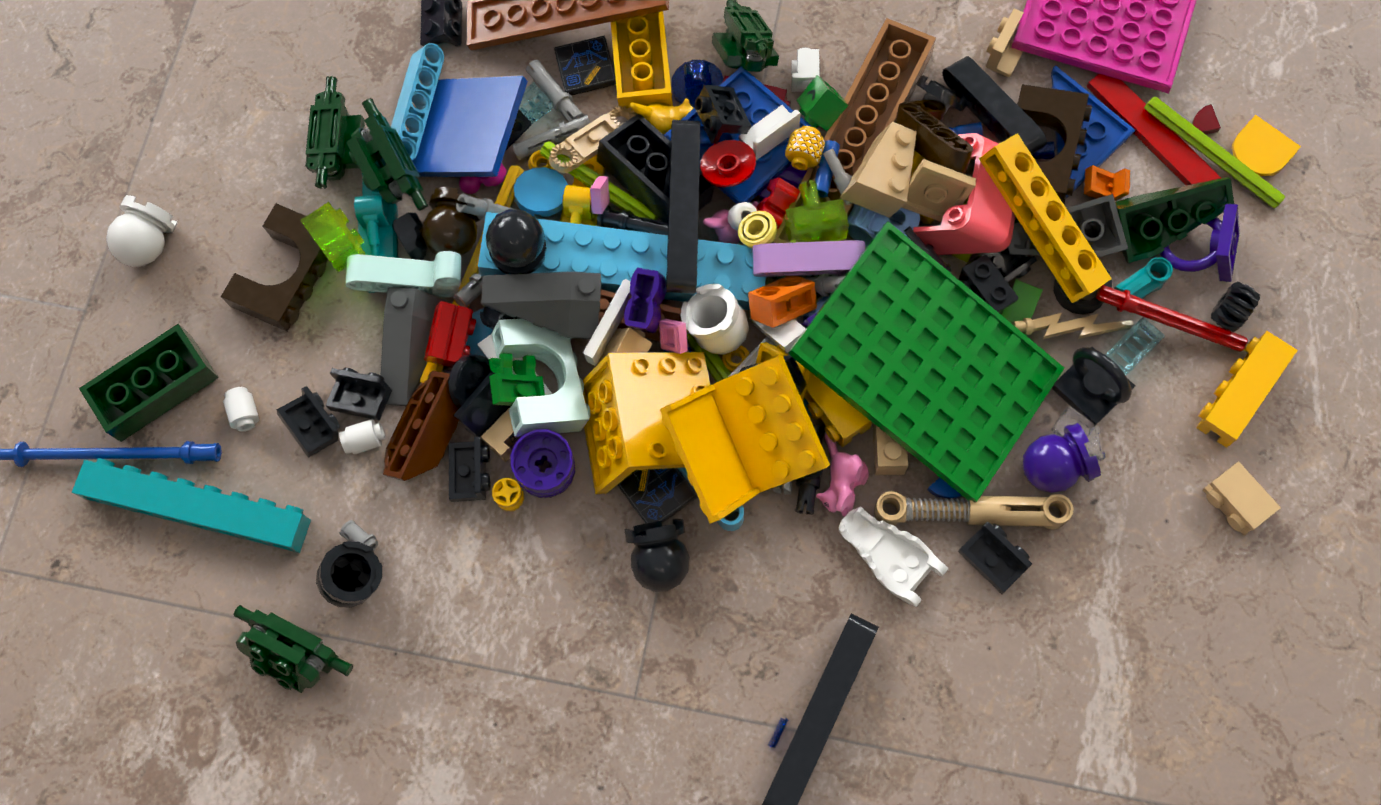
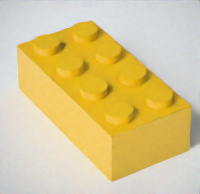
[611,11,673,111]

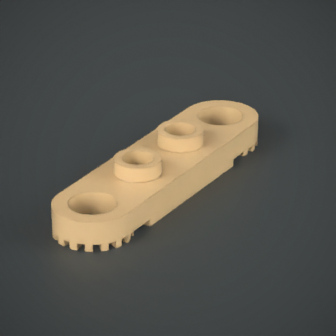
[549,106,636,173]

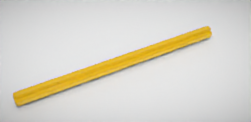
[420,165,524,383]

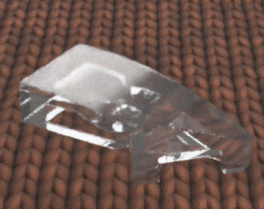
[1051,406,1106,461]

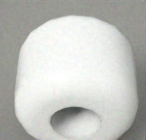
[727,202,757,231]

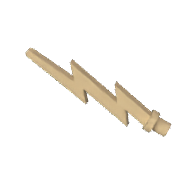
[1012,313,1133,339]

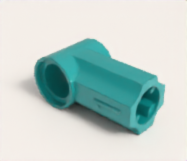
[1114,257,1173,299]

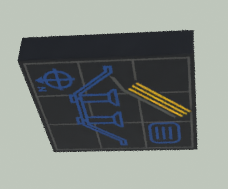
[554,35,616,96]
[617,468,698,523]

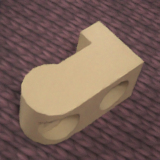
[481,407,520,463]

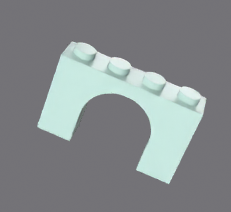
[491,319,590,437]

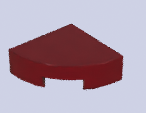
[1192,104,1221,135]

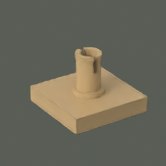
[902,159,976,222]

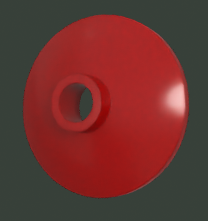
[700,140,756,187]

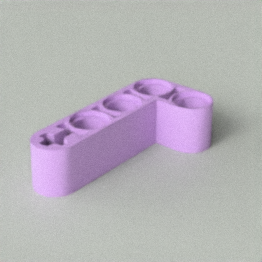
[752,240,865,277]

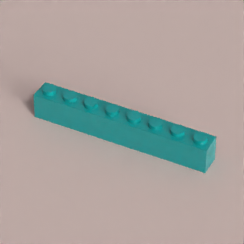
[71,458,311,553]

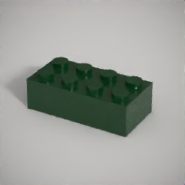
[79,324,219,442]

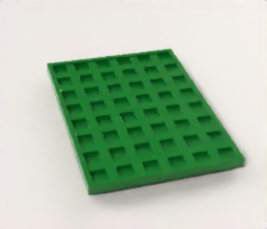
[788,221,1065,502]

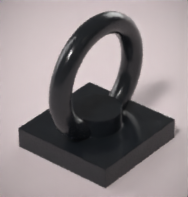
[1051,347,1136,427]

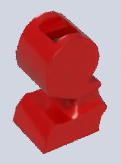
[756,177,801,230]

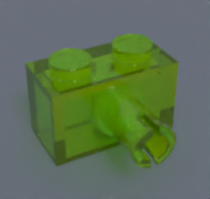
[785,180,849,243]
[300,202,366,272]

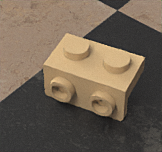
[986,8,1024,77]

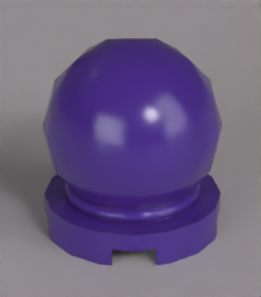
[1022,423,1101,493]

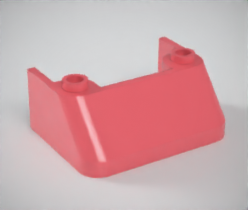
[913,133,1016,255]

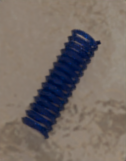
[768,718,789,748]

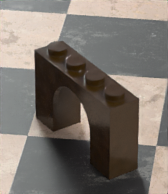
[1017,84,1093,205]
[220,203,341,332]

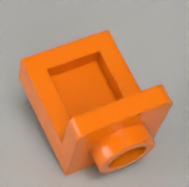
[1084,165,1130,201]

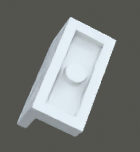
[739,105,801,161]

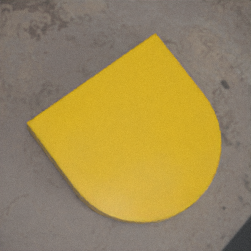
[1231,114,1301,176]

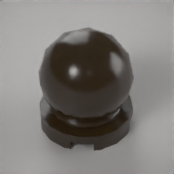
[422,187,481,256]

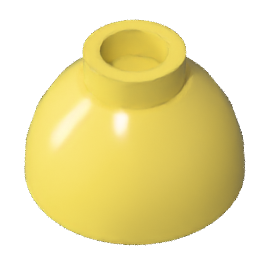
[738,211,777,248]

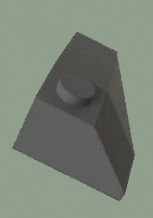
[1007,194,1128,257]

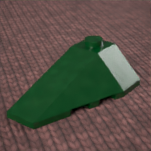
[1115,177,1235,263]

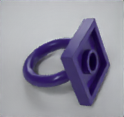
[1159,204,1240,282]

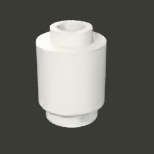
[223,387,259,431]
[339,419,385,455]

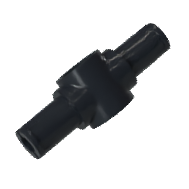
[795,425,825,515]

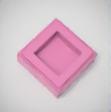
[590,176,610,214]
[659,319,688,354]

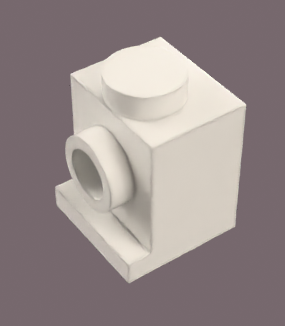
[791,48,820,92]

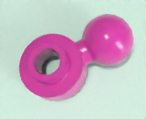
[459,163,507,194]

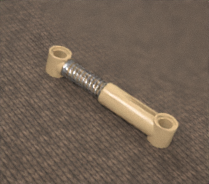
[874,491,1074,530]

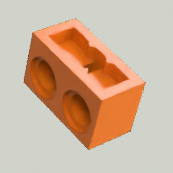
[748,276,817,328]

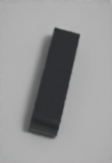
[942,56,1047,155]

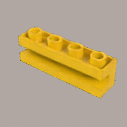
[1196,331,1298,448]
[777,346,872,447]

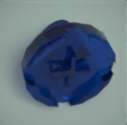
[671,60,724,108]

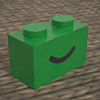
[796,75,848,131]

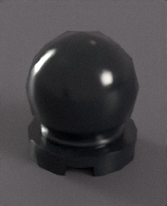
[486,209,547,274]
[624,519,690,592]
[316,541,383,608]

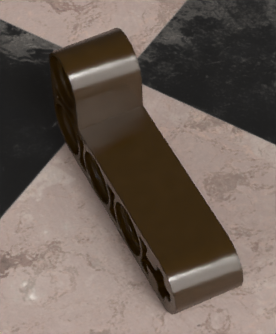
[895,100,973,175]

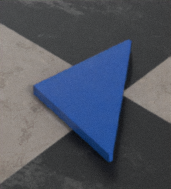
[1051,65,1135,199]

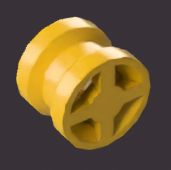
[492,478,524,511]

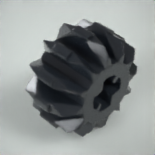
[1211,282,1260,332]

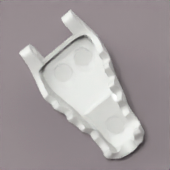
[839,507,948,607]

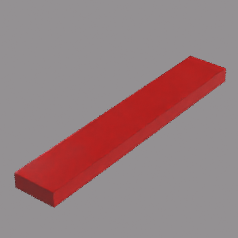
[1086,74,1221,186]

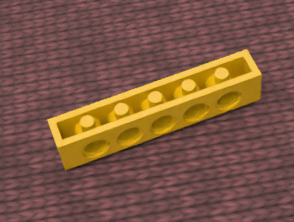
[979,133,1112,303]

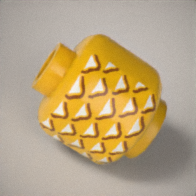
[785,126,825,170]

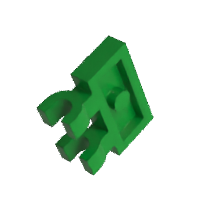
[489,353,545,406]

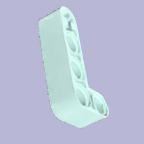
[345,251,461,298]

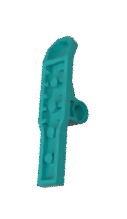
[354,174,399,293]

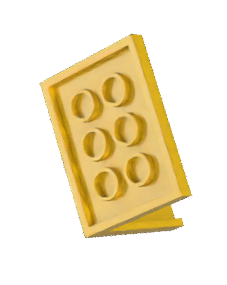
[583,352,710,494]
[660,354,830,524]

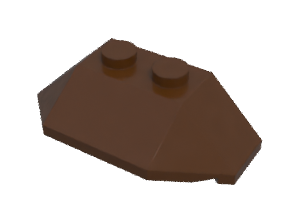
[383,371,459,481]

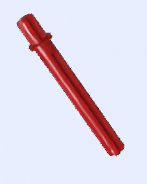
[1096,285,1248,352]

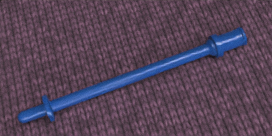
[0,441,222,467]

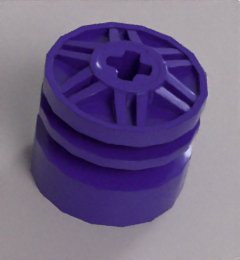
[510,429,575,498]

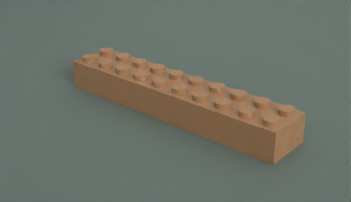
[772,18,936,276]

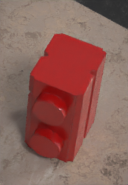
[424,301,476,368]

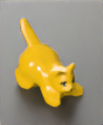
[630,98,694,135]

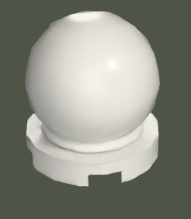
[106,195,178,267]
[680,284,749,355]

